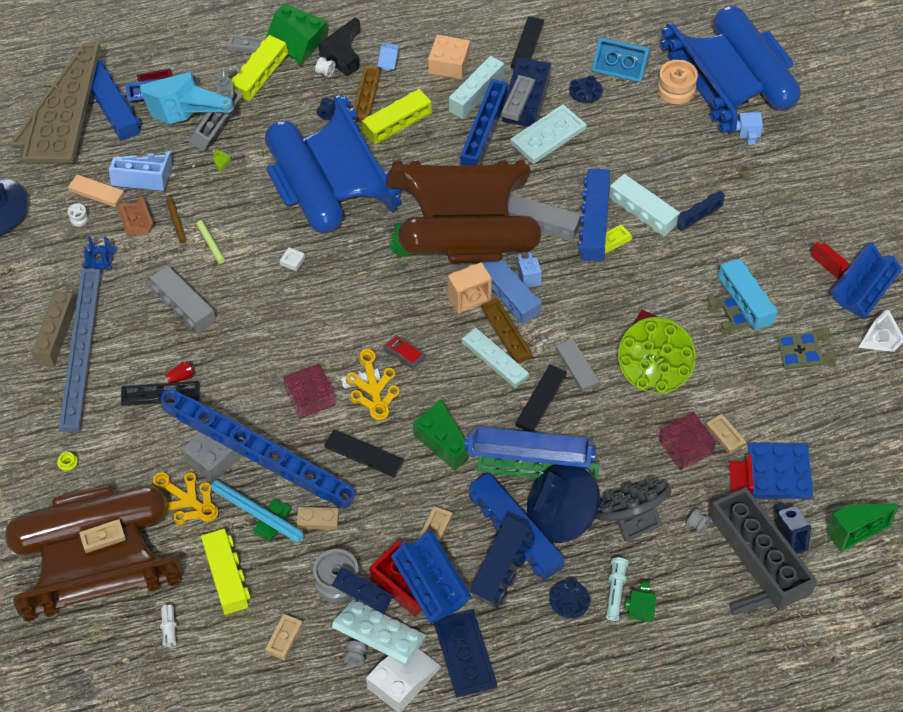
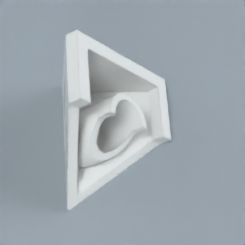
[858,309,903,352]

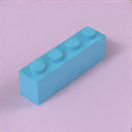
[718,259,778,330]

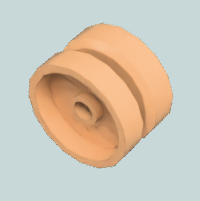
[658,60,698,104]

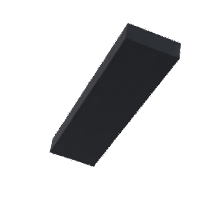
[511,16,544,69]
[515,365,567,432]
[121,381,200,406]
[324,429,404,478]

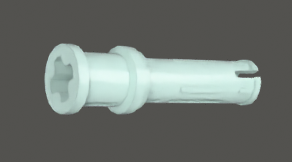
[606,557,629,621]

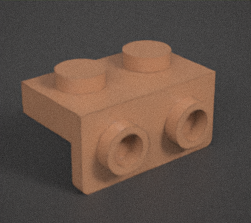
[117,197,153,235]

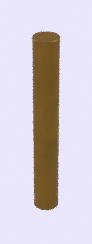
[166,198,186,243]

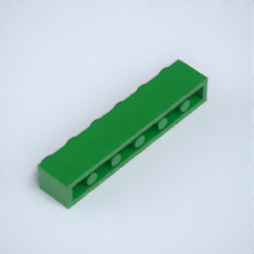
[477,456,600,483]

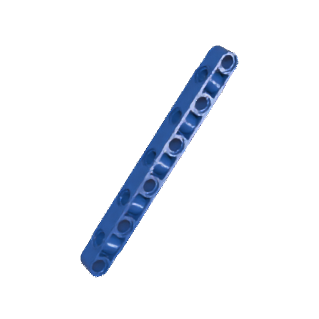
[161,389,355,508]

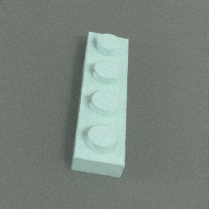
[462,328,529,389]

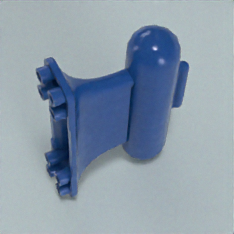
[660,6,801,134]
[265,95,402,233]

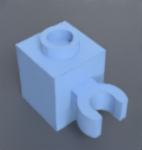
[378,42,399,71]
[736,112,763,145]
[518,252,542,287]

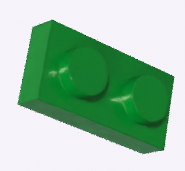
[253,499,292,542]

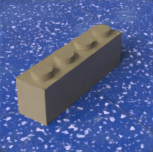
[32,291,76,367]

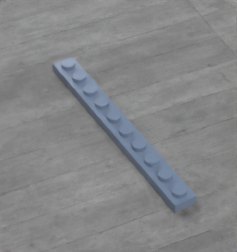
[59,269,101,432]

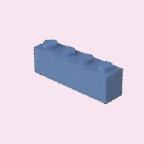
[482,259,542,325]

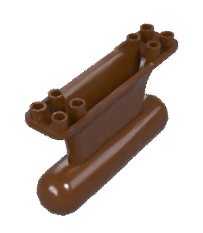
[386,160,541,263]
[5,485,183,622]

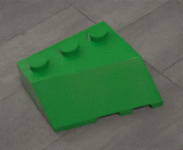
[267,3,328,66]

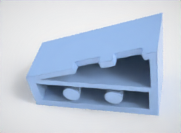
[109,151,172,191]

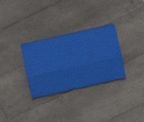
[830,242,902,318]
[391,531,472,623]

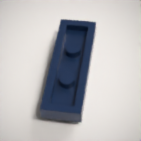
[677,190,725,232]
[332,567,393,614]

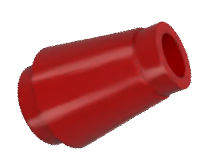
[165,361,195,383]

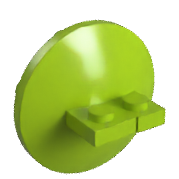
[618,317,696,394]

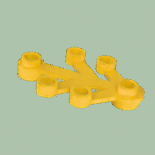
[346,349,400,421]
[153,472,218,525]

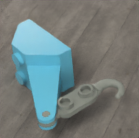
[140,66,241,124]

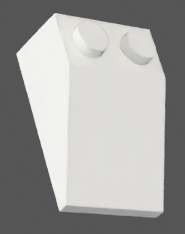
[366,649,441,712]

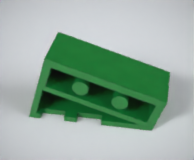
[413,400,469,471]

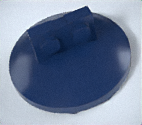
[0,177,28,236]
[527,465,600,543]

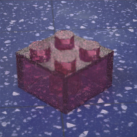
[283,363,336,419]
[659,412,716,471]

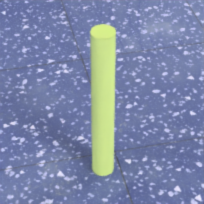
[196,220,225,264]

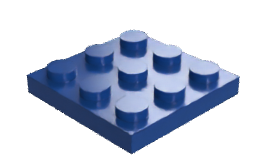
[747,443,813,499]

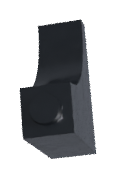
[318,17,361,77]

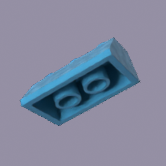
[591,37,652,82]

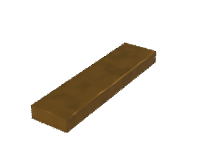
[353,66,381,123]
[481,298,533,364]

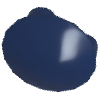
[569,75,603,103]
[549,578,591,618]

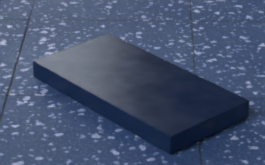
[433,610,497,698]

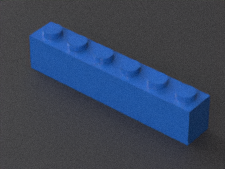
[91,59,141,141]
[460,79,508,166]
[579,169,610,261]
[469,472,564,581]

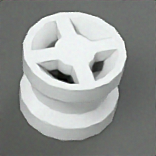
[315,57,336,78]
[68,203,88,227]

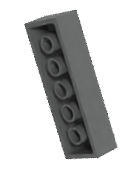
[709,487,817,610]

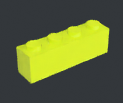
[231,35,288,102]
[362,89,432,145]
[201,529,250,615]

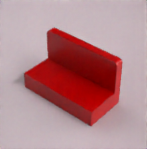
[811,241,851,279]
[729,454,754,494]

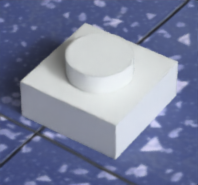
[280,247,305,271]

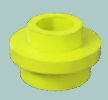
[57,452,78,471]

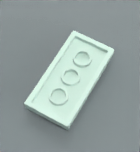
[510,104,586,164]
[332,599,426,664]

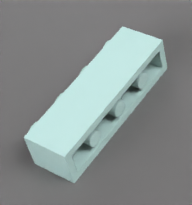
[449,56,504,119]
[609,174,680,236]

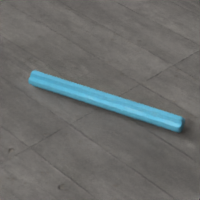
[211,480,304,542]

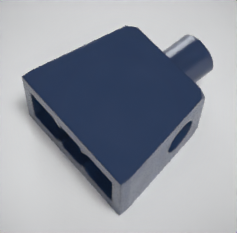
[775,504,811,554]

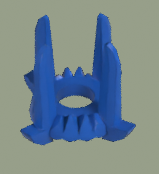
[82,235,117,270]

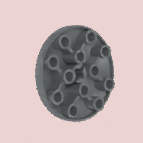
[595,476,672,542]

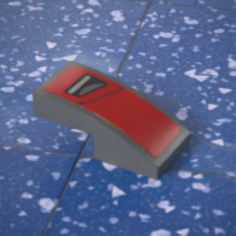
[383,335,426,369]

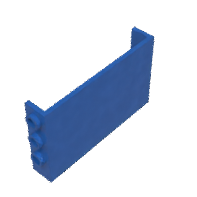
[465,425,596,468]

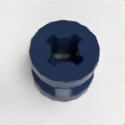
[316,98,335,120]

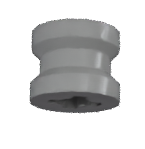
[686,509,711,534]
[343,641,367,666]

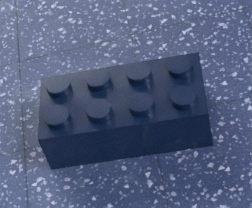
[502,57,551,127]
[469,516,535,609]

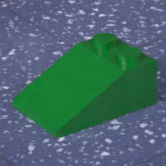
[827,503,899,552]

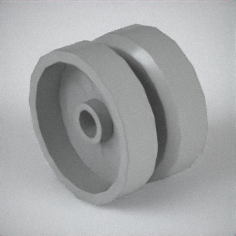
[313,549,359,603]

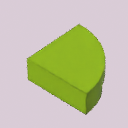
[214,149,232,171]

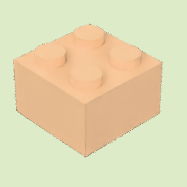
[428,35,470,79]
[448,262,492,314]

